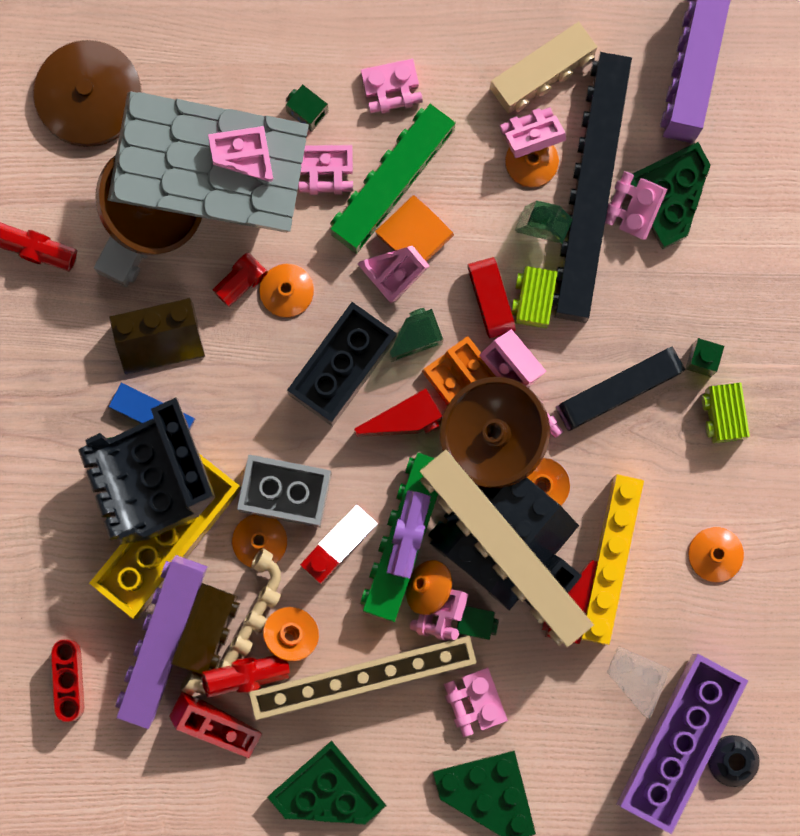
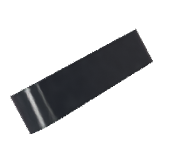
[555,346,686,431]

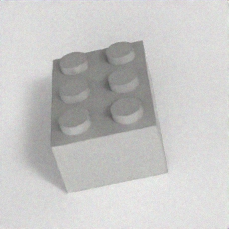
[237,454,332,528]

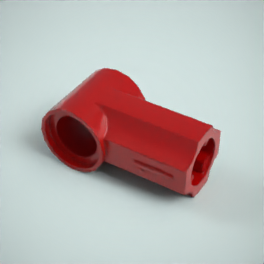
[212,252,268,307]

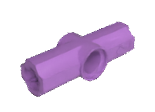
[387,490,431,579]

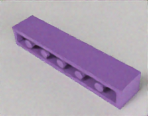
[115,555,208,729]

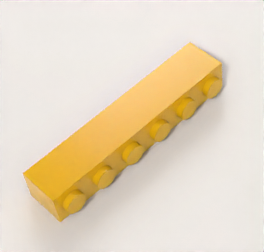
[581,474,644,645]

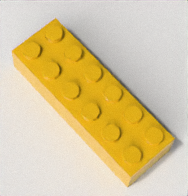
[89,454,241,619]

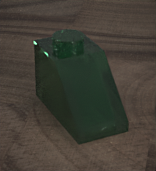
[515,201,573,244]
[390,308,443,362]

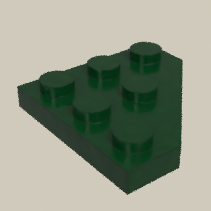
[630,142,711,250]
[267,740,387,825]
[433,750,536,836]

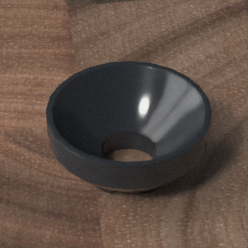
[708,735,760,787]

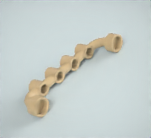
[180,548,281,696]

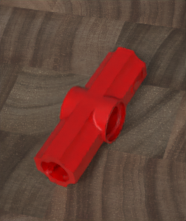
[0,222,78,272]
[201,655,290,697]

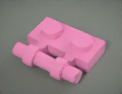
[361,59,423,114]
[500,107,566,158]
[299,145,353,195]
[605,171,667,240]
[410,589,468,641]
[444,668,508,737]

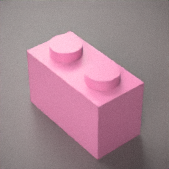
[479,329,546,387]

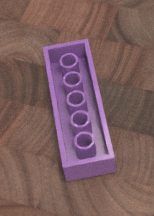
[660,0,730,144]
[616,654,748,834]

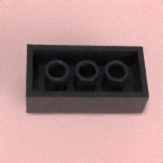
[287,302,397,427]

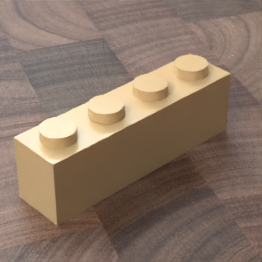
[490,21,597,114]

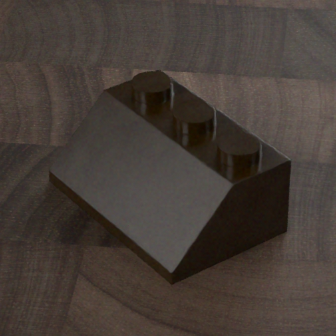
[109,298,205,375]
[171,583,240,674]

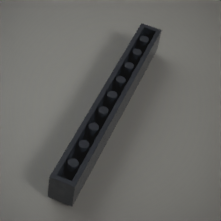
[552,52,632,323]

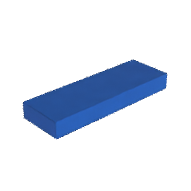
[109,382,196,430]

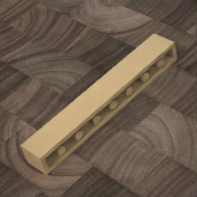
[420,450,594,647]
[249,636,477,720]

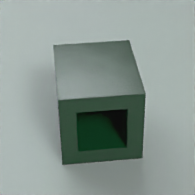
[286,84,329,132]
[685,338,724,377]
[457,606,499,640]

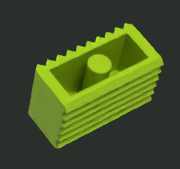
[511,266,557,329]
[702,382,750,444]

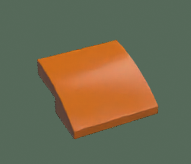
[375,195,454,262]
[422,336,496,406]

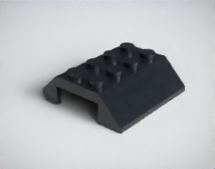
[78,397,215,544]
[428,477,579,611]

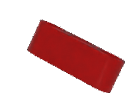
[467,257,516,339]
[51,639,85,722]

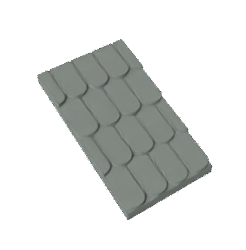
[108,91,309,233]

